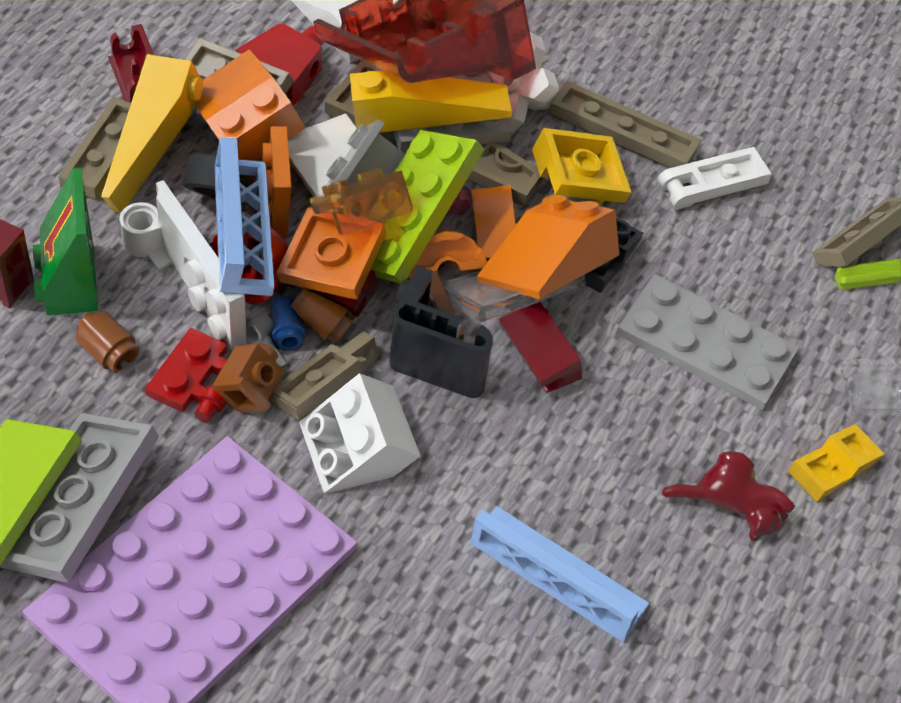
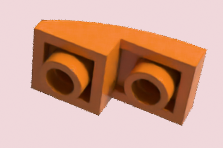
[472,185,516,262]

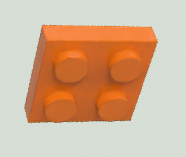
[262,126,291,238]
[276,207,387,300]

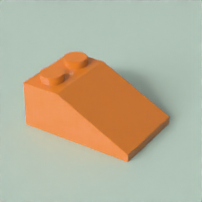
[195,49,305,161]
[477,195,619,299]

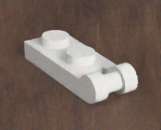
[658,147,772,210]

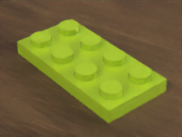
[365,130,485,284]

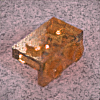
[309,167,413,235]

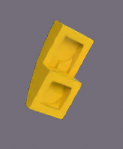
[788,424,885,502]

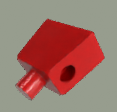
[236,24,324,106]

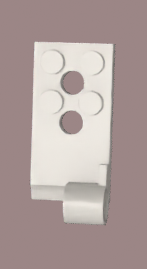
[119,180,246,350]

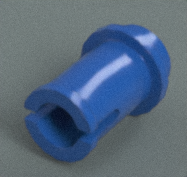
[270,296,306,351]

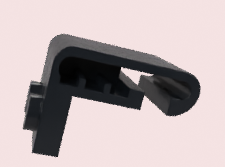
[389,266,493,398]

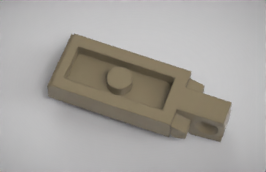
[270,331,380,421]

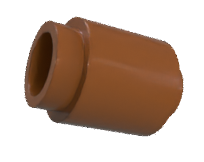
[75,311,139,373]

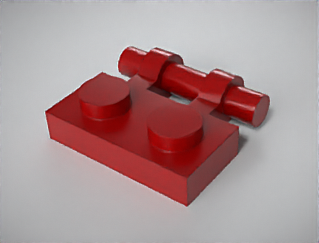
[145,327,228,423]

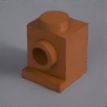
[212,343,284,413]

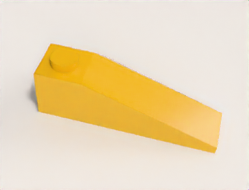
[101,54,203,213]
[350,70,512,133]

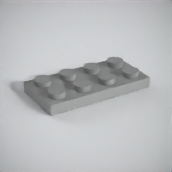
[616,274,799,410]
[0,413,159,583]

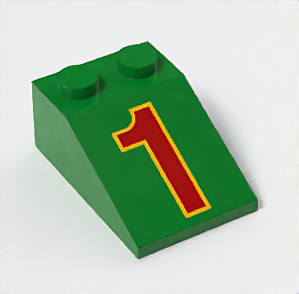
[33,168,98,315]

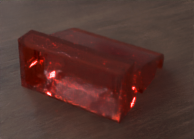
[313,0,536,83]

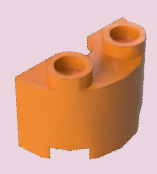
[408,228,487,278]

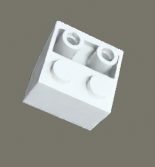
[299,373,421,494]

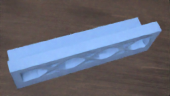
[214,137,274,296]
[470,506,649,643]

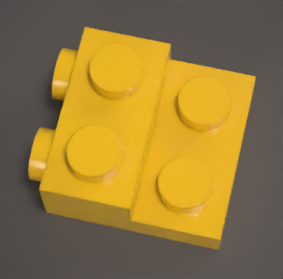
[532,128,632,203]

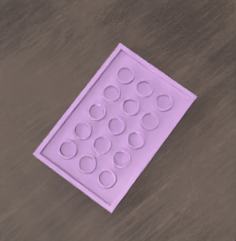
[22,436,357,703]

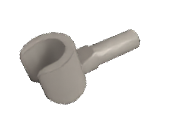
[246,313,289,368]

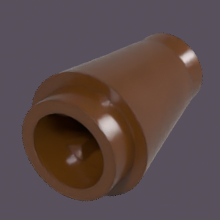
[290,288,354,345]

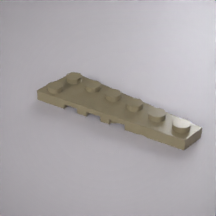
[325,59,543,206]

